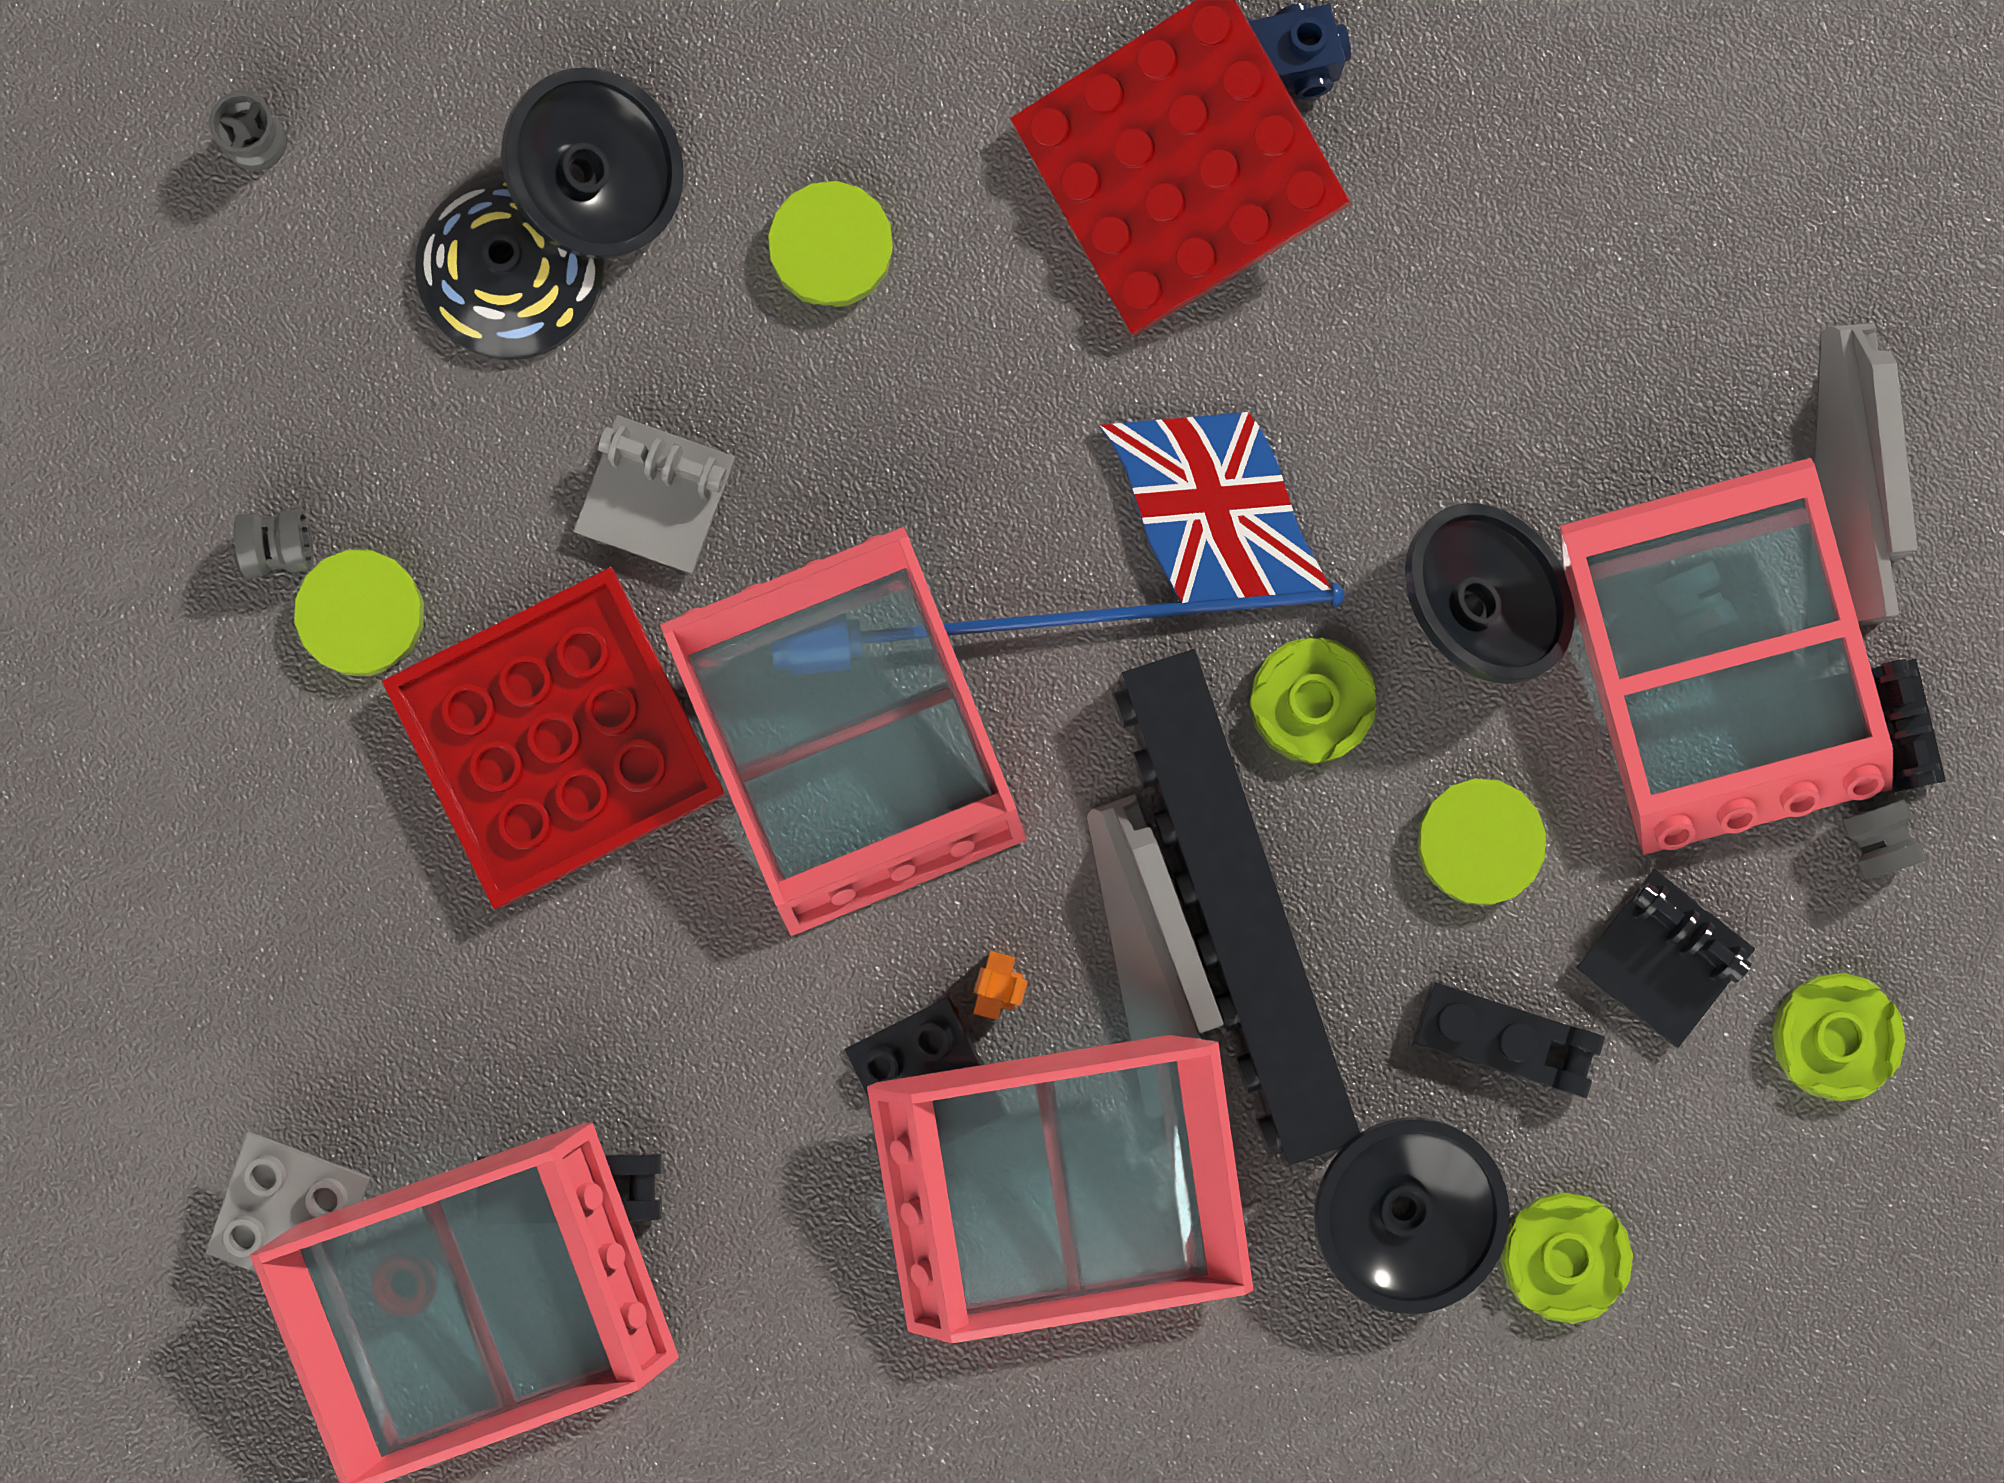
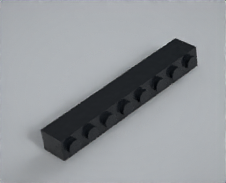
[1112,648,1360,1165]

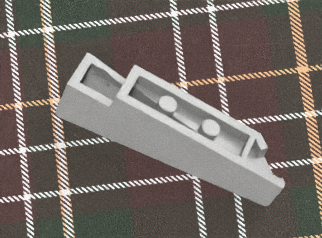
[1806,323,1917,628]
[1087,794,1224,1117]

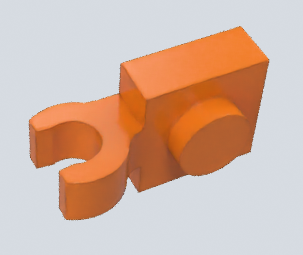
[973,951,1028,1021]

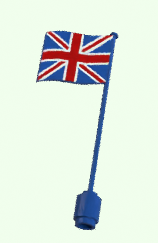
[771,412,1344,675]

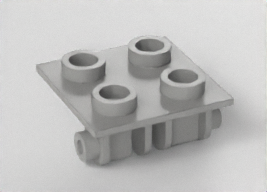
[573,415,736,575]
[206,1132,371,1274]

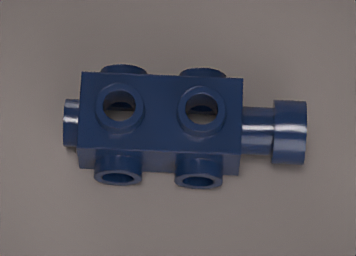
[1245,3,1351,100]

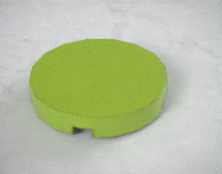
[768,181,893,307]
[294,550,424,676]
[1249,638,1376,764]
[1417,778,1546,906]
[1772,973,1906,1101]
[1500,1192,1633,1324]

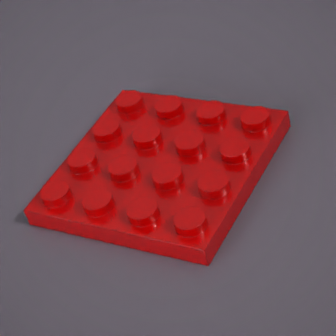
[1010,0,1353,336]
[382,567,727,910]

